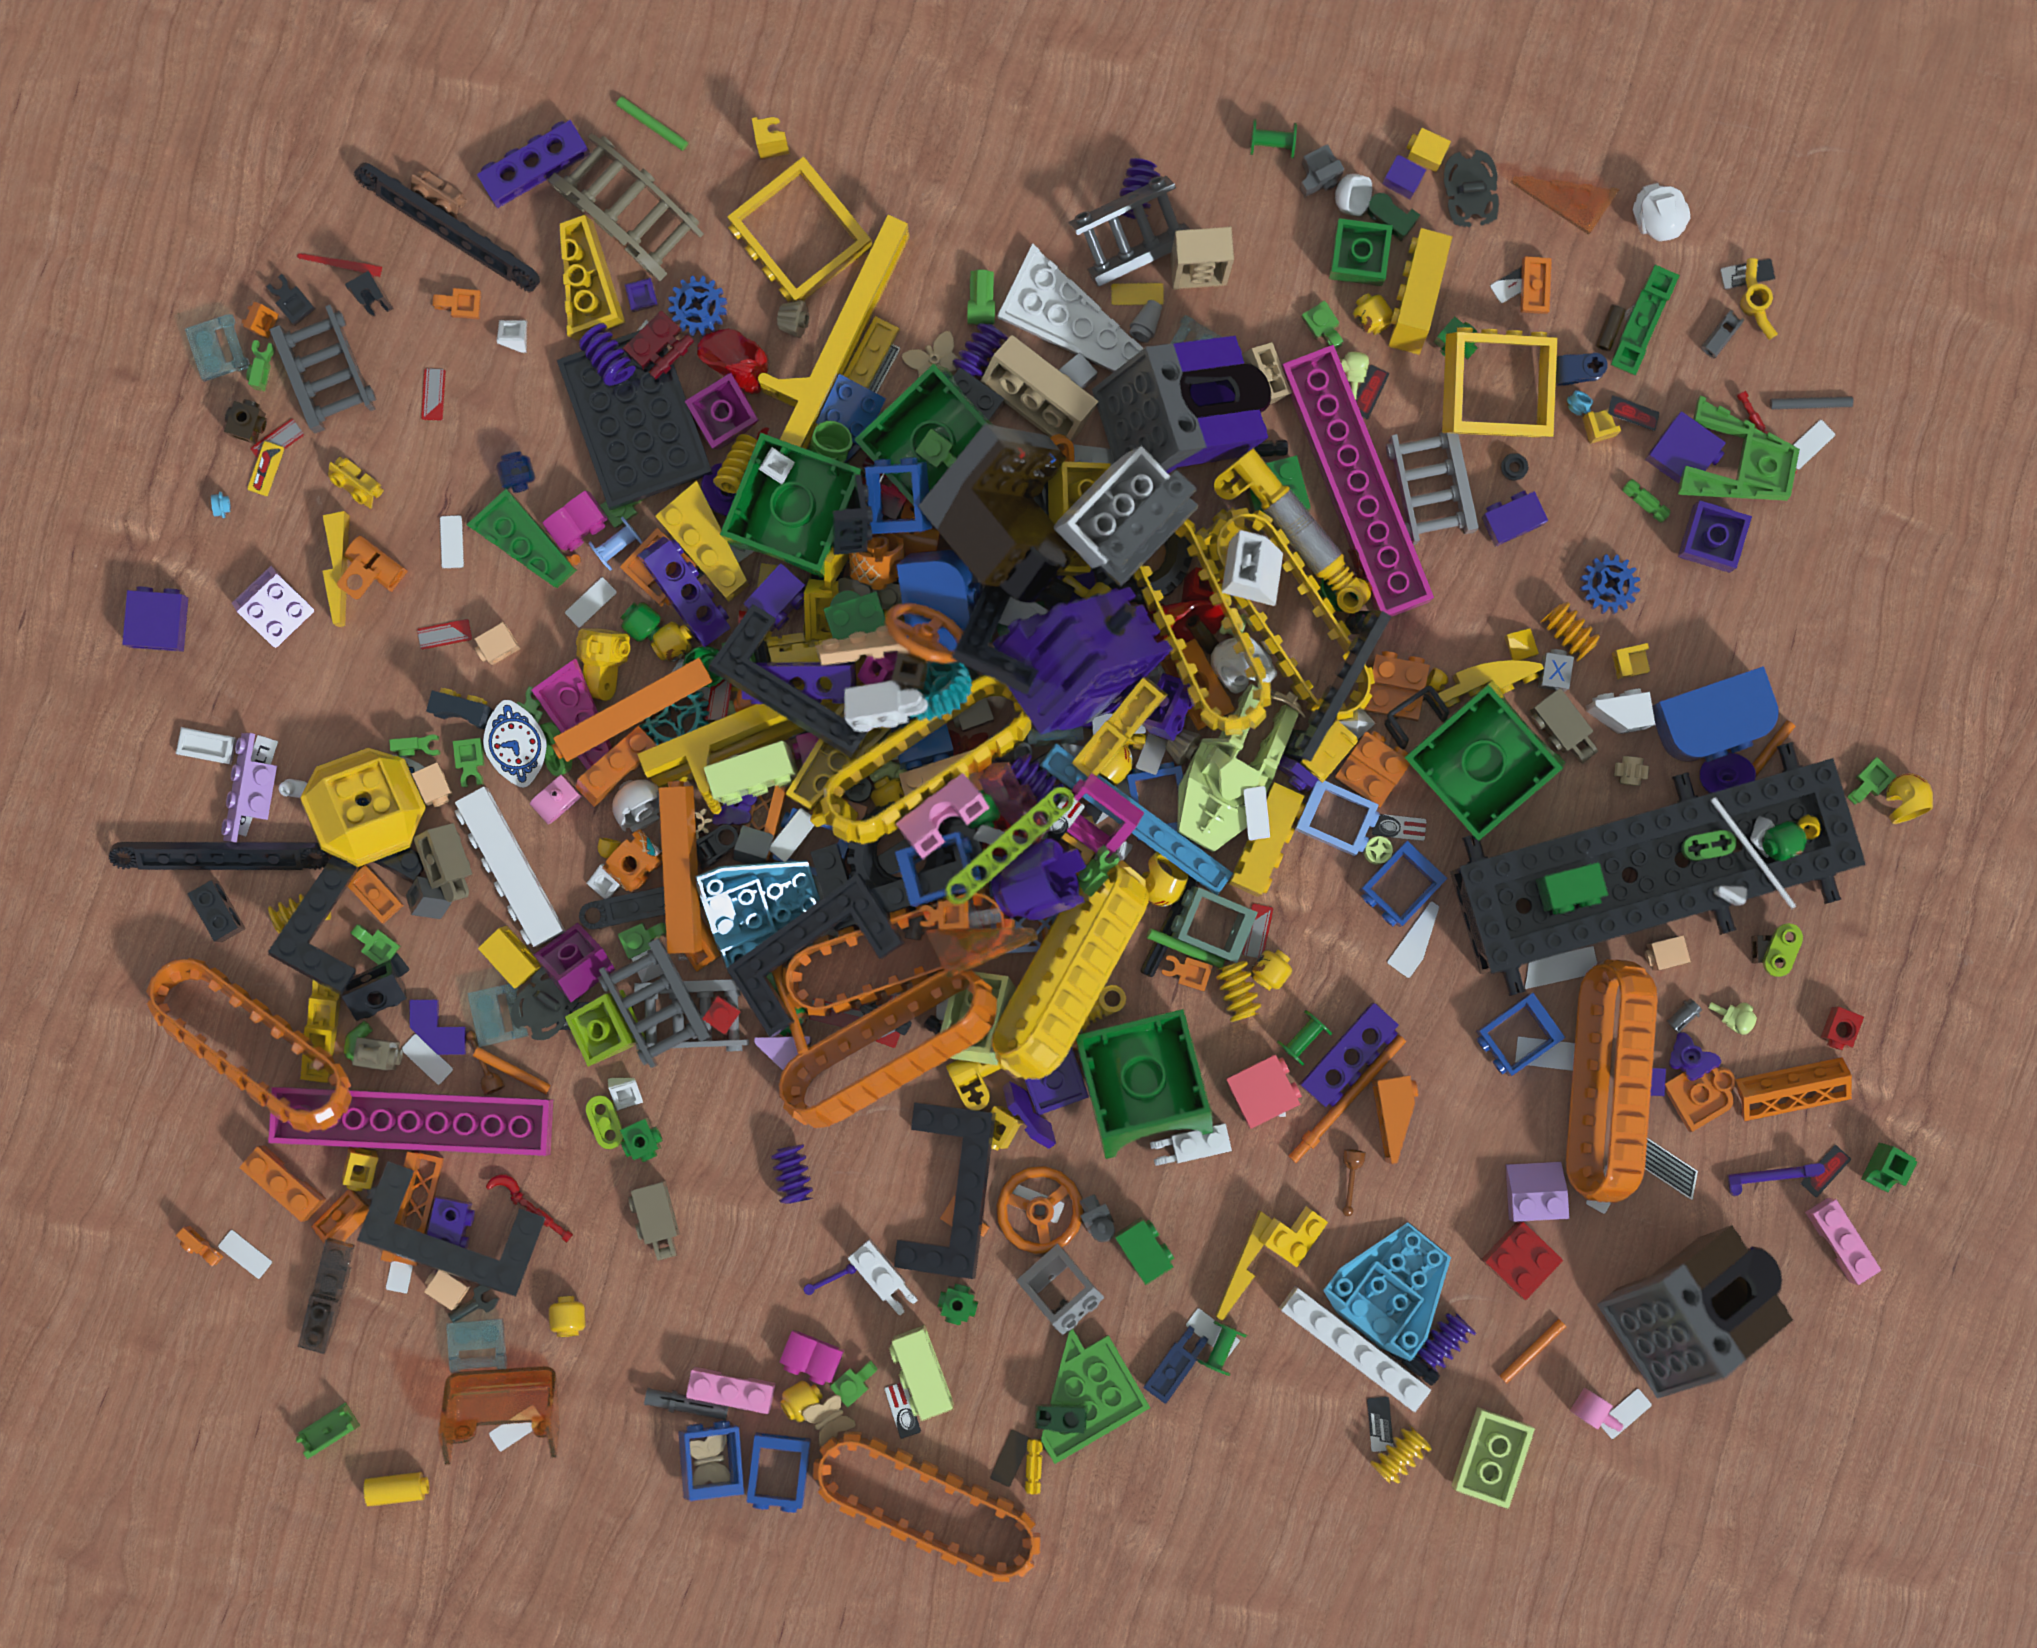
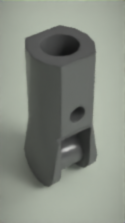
[1701,309,1745,358]

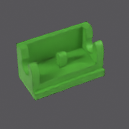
[296,1402,360,1459]

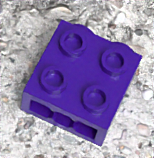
[1645,411,1726,484]
[122,586,189,652]

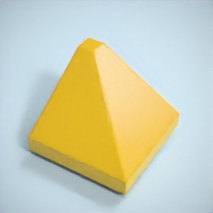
[1504,628,1539,661]

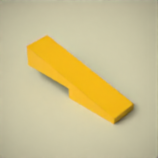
[322,511,350,627]
[1072,677,1168,777]
[1215,1210,1272,1321]

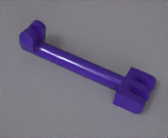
[1728,1163,1825,1197]

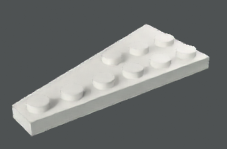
[998,243,1144,372]

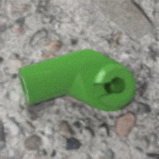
[344,1020,373,1062]

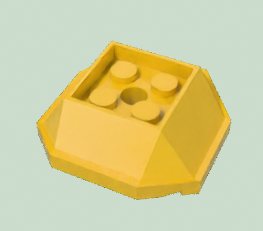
[300,748,426,867]

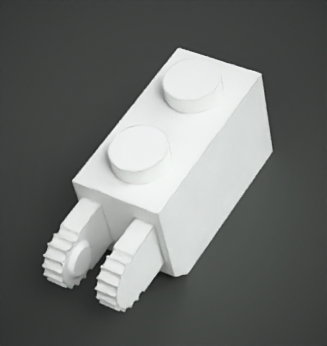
[845,681,928,732]
[1150,1123,1232,1166]
[848,1239,918,1315]

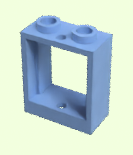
[1295,780,1380,856]

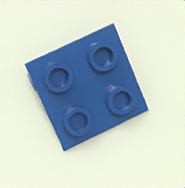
[815,374,886,445]

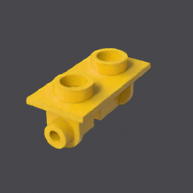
[328,457,384,509]

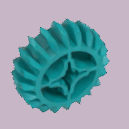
[898,661,972,721]
[639,691,710,746]

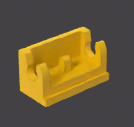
[752,117,790,159]
[804,579,839,640]
[1299,720,1358,783]
[478,925,542,989]

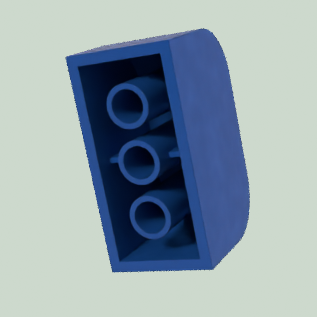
[897,550,983,651]
[1652,666,1779,762]

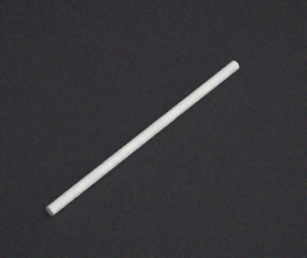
[1711,798,1796,909]

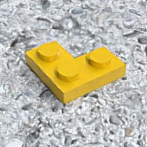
[1258,1207,1328,1267]

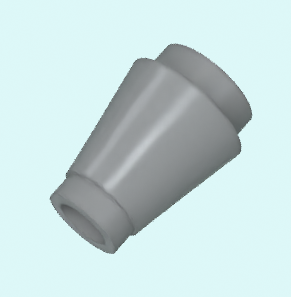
[1129,300,1162,343]

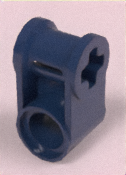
[1556,353,1608,386]

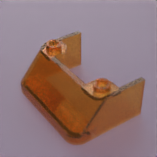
[438,1366,560,1465]

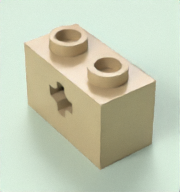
[1237,342,1292,409]

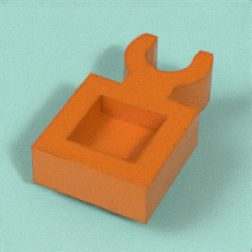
[920,900,969,930]
[1161,956,1213,992]
[176,1226,224,1266]

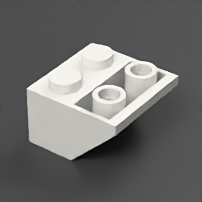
[1222,530,1283,606]
[1586,689,1655,734]

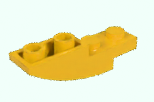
[1432,660,1544,708]

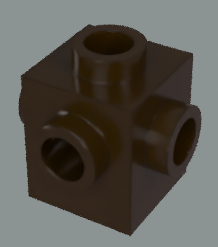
[224,399,267,444]

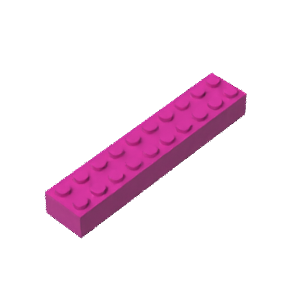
[1282,345,1434,617]
[268,1087,554,1156]

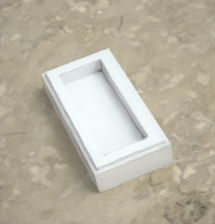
[176,727,237,765]

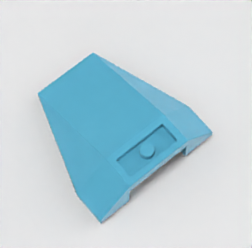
[696,860,820,973]
[1323,1223,1451,1361]

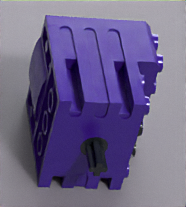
[993,587,1173,735]

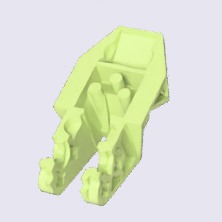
[1177,684,1299,852]

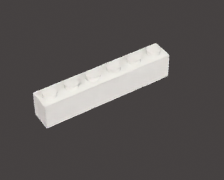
[455,787,566,947]
[1279,1286,1431,1412]

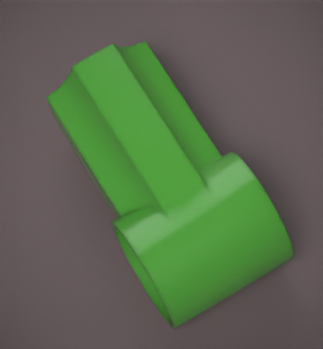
[967,270,995,325]

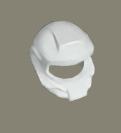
[1633,183,1690,241]
[1211,638,1277,694]

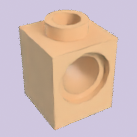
[475,622,521,665]
[412,762,453,807]
[1645,935,1691,971]
[425,1269,472,1310]

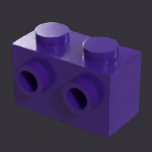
[1481,490,1548,547]
[1143,673,1193,741]
[427,1196,475,1249]

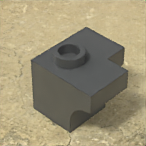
[1300,144,1344,198]

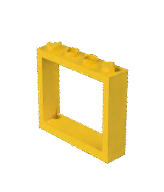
[727,156,873,302]
[1442,327,1557,438]

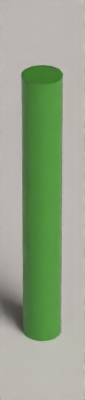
[616,96,688,151]
[1146,928,1225,968]

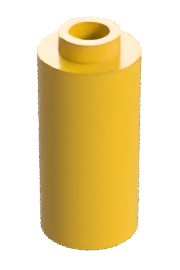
[364,1472,429,1507]

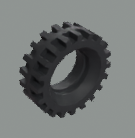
[1092,532,1193,604]
[847,801,955,889]

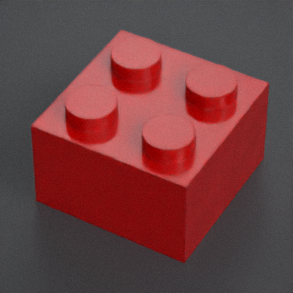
[1481,1221,1564,1301]

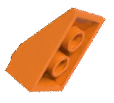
[1371,1075,1418,1164]

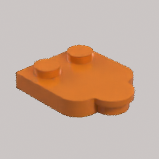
[1665,1067,1735,1132]

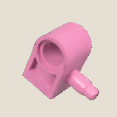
[530,774,582,825]
[1570,1388,1624,1432]

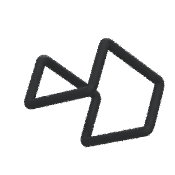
[1384,686,1450,749]

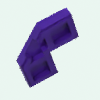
[410,1000,466,1055]
[1003,1081,1056,1149]

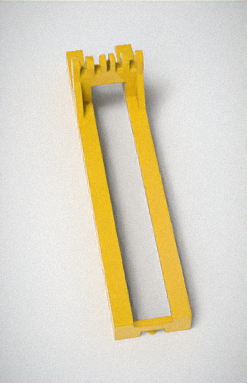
[758,215,910,450]
[638,658,880,814]

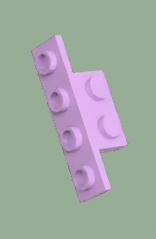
[221,733,277,842]

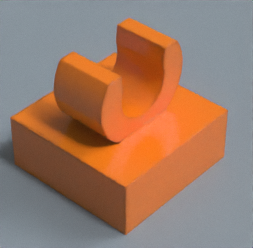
[241,302,279,339]

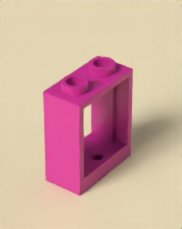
[1067,773,1144,858]

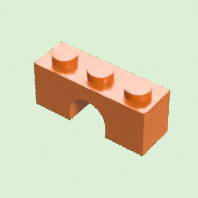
[1160,639,1235,731]
[575,726,657,807]
[239,1145,326,1222]

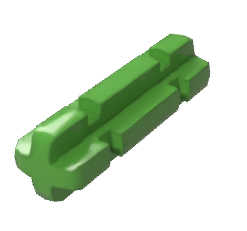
[1622,479,1671,523]

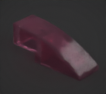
[978,762,1050,845]

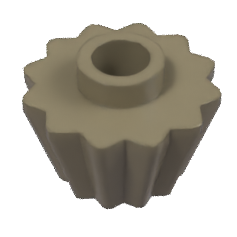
[777,300,810,338]
[1165,729,1202,766]

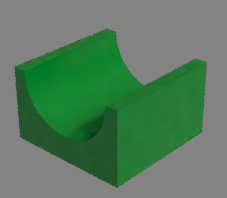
[854,363,993,506]
[720,433,866,580]
[1405,680,1566,841]
[1076,1009,1213,1159]

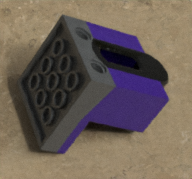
[1092,336,1272,474]

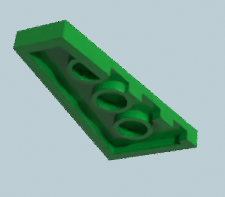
[466,489,577,588]

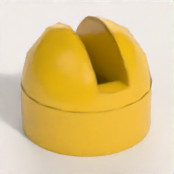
[1426,667,1448,692]
[1798,815,1820,840]
[598,837,621,859]

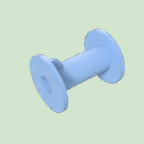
[588,516,643,571]

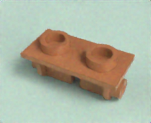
[410,170,467,219]

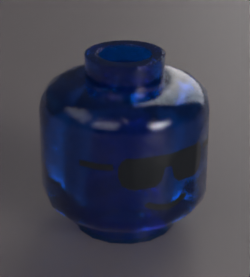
[496,451,535,493]

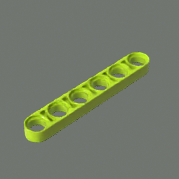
[945,787,1074,905]

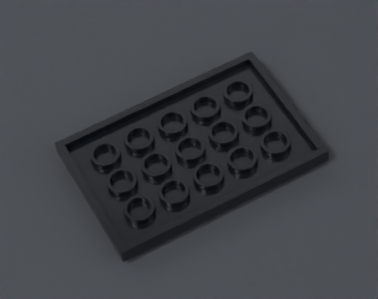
[557,329,713,511]

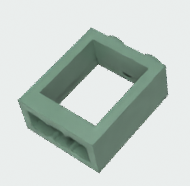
[1171,886,1258,963]

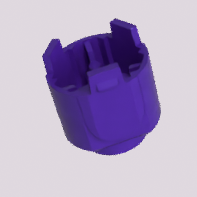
[992,839,1086,920]

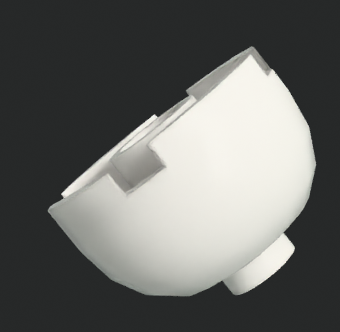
[612,780,660,832]

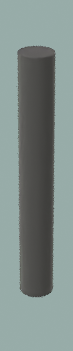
[1770,396,1853,410]

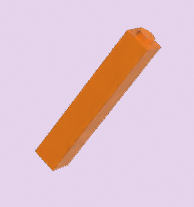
[552,657,713,762]
[659,781,702,954]

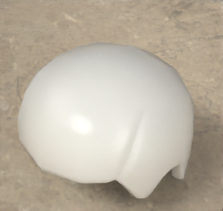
[1335,174,1372,216]

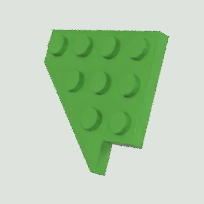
[1041,1329,1150,1464]

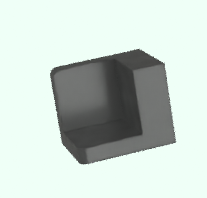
[733,825,774,864]
[406,877,452,919]

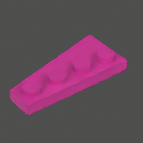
[531,659,612,770]

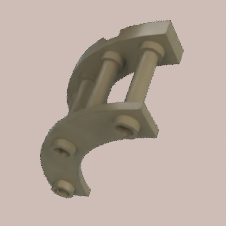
[547,133,704,281]

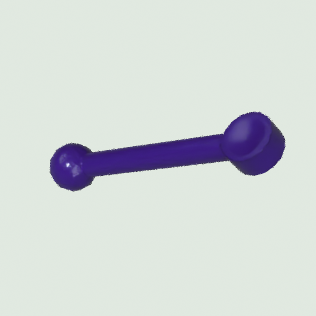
[804,1263,857,1295]

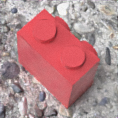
[1225,1055,1302,1129]

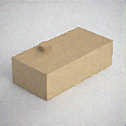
[1170,227,1234,289]
[981,335,1098,445]

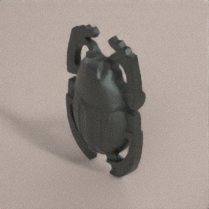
[1444,150,1499,228]
[511,967,581,1040]

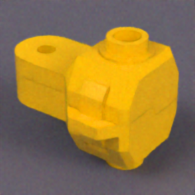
[576,628,630,701]

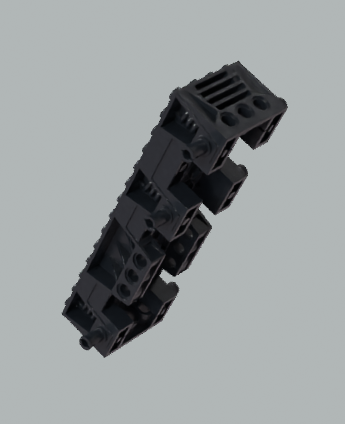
[1450,742,1866,996]

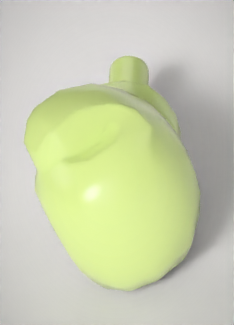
[1340,352,1369,400]
[1708,1002,1757,1035]

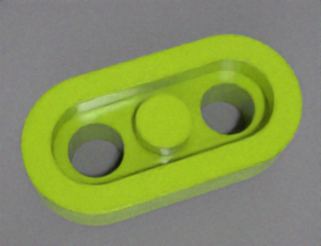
[1763,923,1803,977]
[586,1095,624,1149]

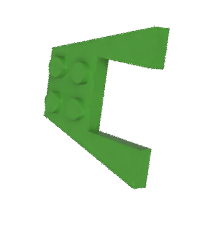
[1678,396,1800,501]

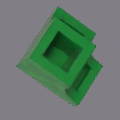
[1861,1142,1918,1193]

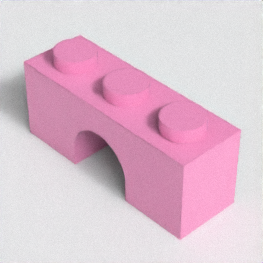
[896,773,989,859]
[1805,1198,1881,1285]
[686,1367,776,1414]

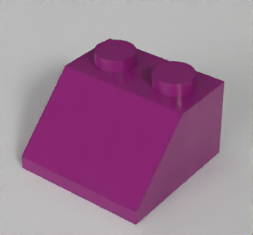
[685,373,759,450]
[534,923,615,1002]

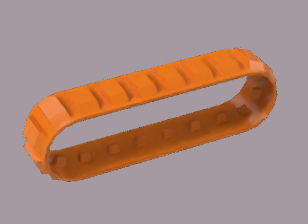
[782,888,1016,1016]
[146,958,352,1133]
[1566,959,1657,1203]
[779,967,997,1128]
[813,1431,1040,1582]

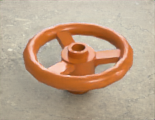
[885,603,963,663]
[996,1166,1084,1254]

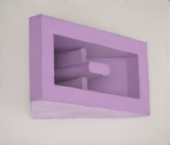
[755,1036,812,1070]

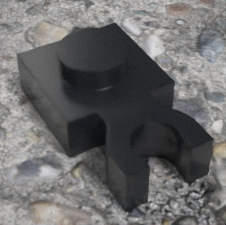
[266,274,315,326]

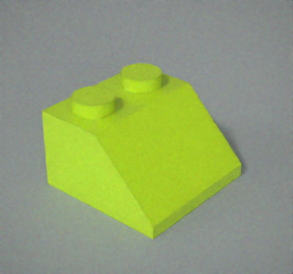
[565,989,646,1066]

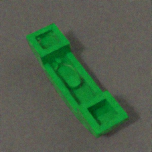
[1610,264,1680,376]

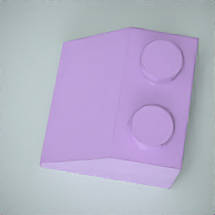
[1506,1162,1569,1222]

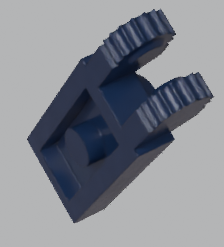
[1143,1325,1208,1404]

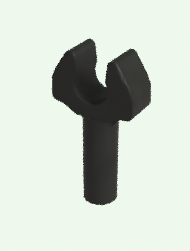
[448,1285,500,1323]

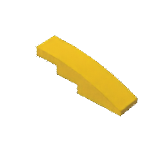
[300,980,341,1083]

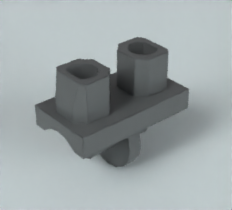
[1080,1194,1115,1242]

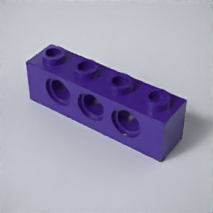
[477,120,590,209]
[637,536,731,647]
[742,662,856,704]
[1299,1003,1399,1107]

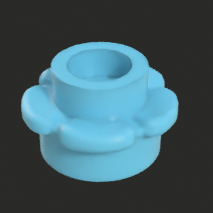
[1567,391,1593,415]
[211,491,231,518]

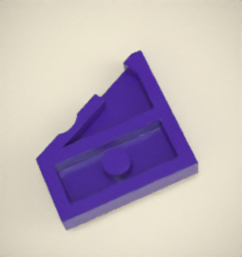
[1277,755,1319,792]

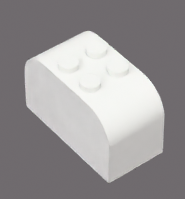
[1054,446,1169,568]

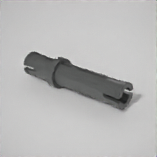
[644,1388,729,1421]

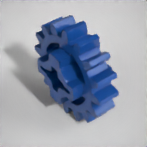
[668,276,727,336]
[1580,554,1640,614]

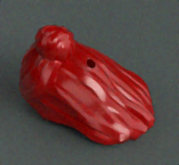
[697,328,769,394]
[1146,600,1225,643]

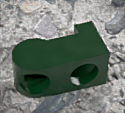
[1367,193,1420,242]
[1034,1404,1088,1434]

